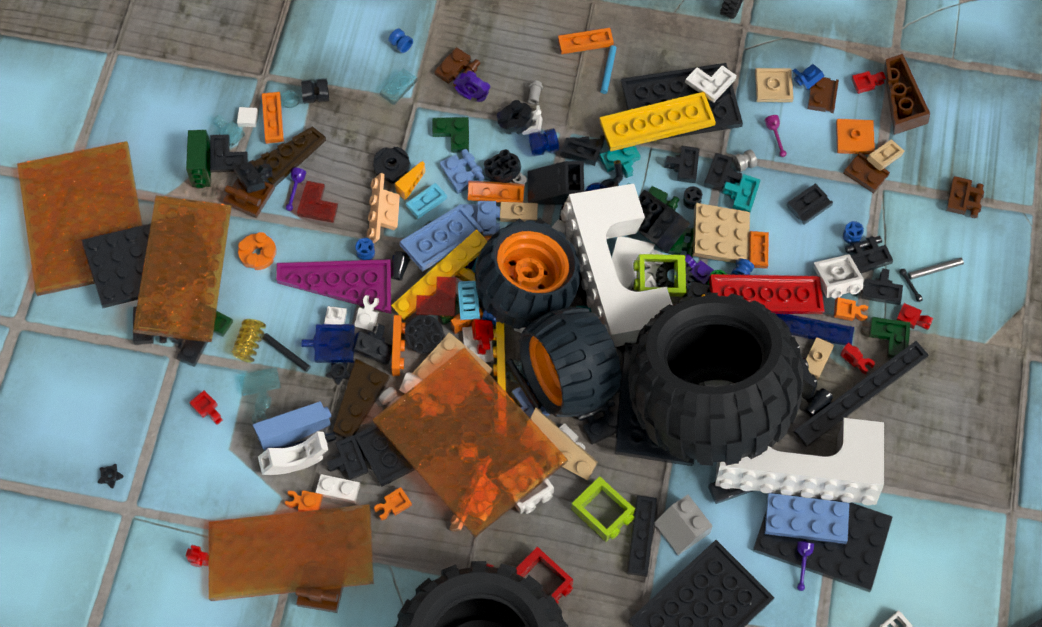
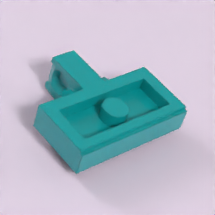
[600,146,641,178]
[722,174,761,212]

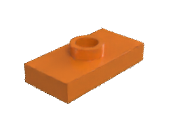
[749,231,769,269]

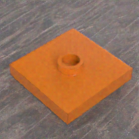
[836,119,875,155]

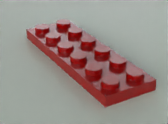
[709,274,825,314]

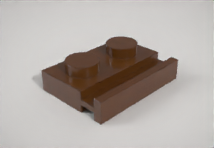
[807,77,839,113]
[843,152,890,194]

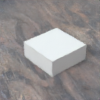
[237,107,258,127]

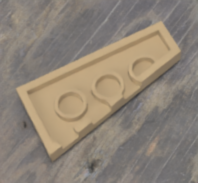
[518,408,598,480]

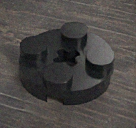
[496,100,534,134]
[373,146,410,184]

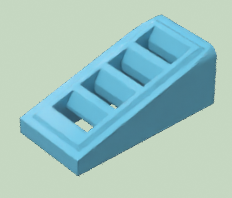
[458,281,480,320]

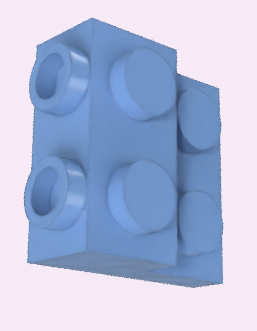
[459,201,500,236]

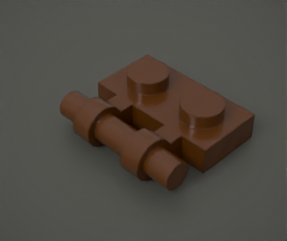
[434,47,480,87]
[946,176,984,218]

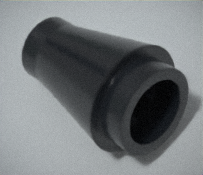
[391,251,410,281]
[805,388,833,417]

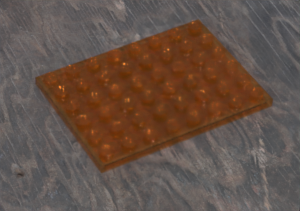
[17,141,143,296]
[373,347,568,538]

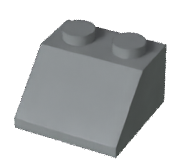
[654,495,713,556]

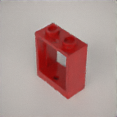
[516,547,573,604]

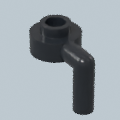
[600,160,623,189]

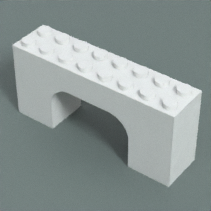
[561,184,672,347]
[715,418,884,505]

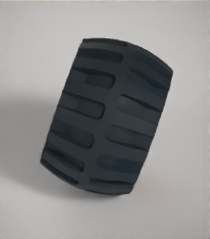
[475,220,580,329]
[518,307,622,417]

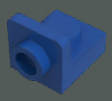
[792,64,825,89]

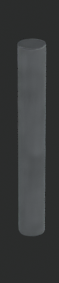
[908,258,964,280]

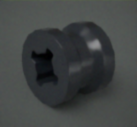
[683,186,703,210]

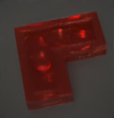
[297,181,338,223]
[416,277,457,316]

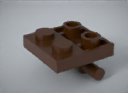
[223,178,275,218]
[296,565,346,613]

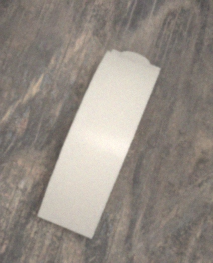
[258,431,328,475]

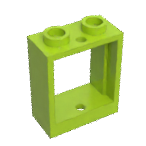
[633,254,686,297]
[571,476,635,542]

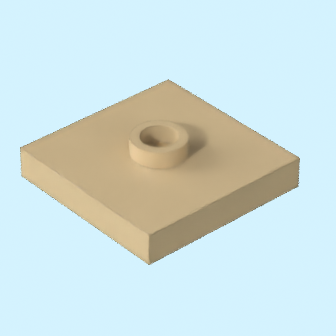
[755,68,793,102]

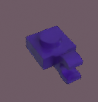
[685,254,714,284]

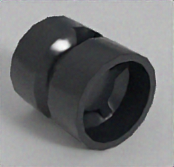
[301,78,329,104]

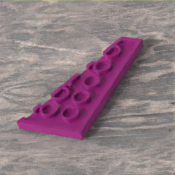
[276,259,391,314]

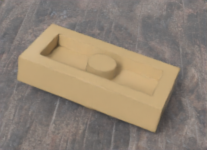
[867,139,905,171]
[500,202,538,222]
[806,337,834,379]

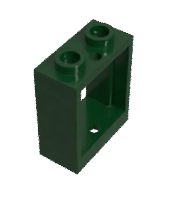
[186,130,211,189]

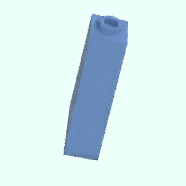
[253,401,332,451]

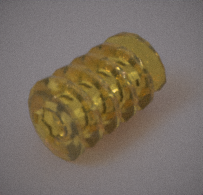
[232,319,267,363]

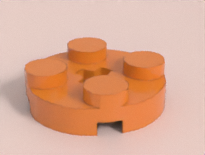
[238,232,277,270]

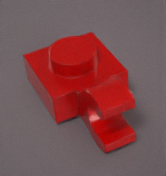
[851,71,886,94]
[897,303,933,330]
[471,319,494,355]
[840,343,875,375]
[189,390,223,425]
[185,545,211,567]

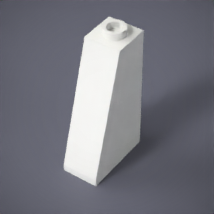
[612,236,655,290]

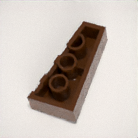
[884,54,930,135]

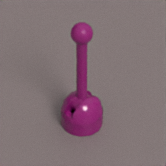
[764,115,787,157]

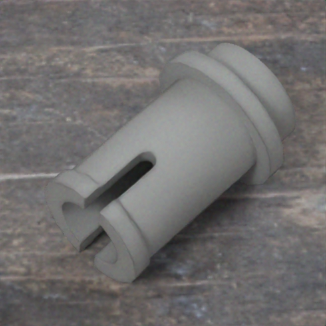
[527,80,543,105]

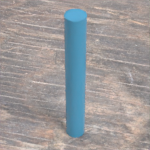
[600,45,617,94]

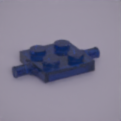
[301,324,355,363]

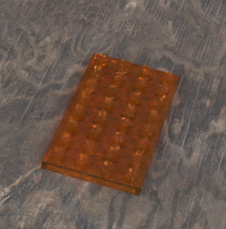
[133,195,232,342]
[209,504,374,601]

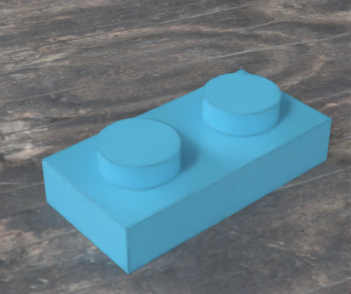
[406,183,447,219]

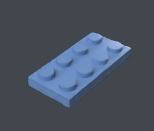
[400,204,483,272]
[765,493,849,544]

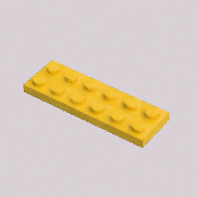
[599,92,716,152]

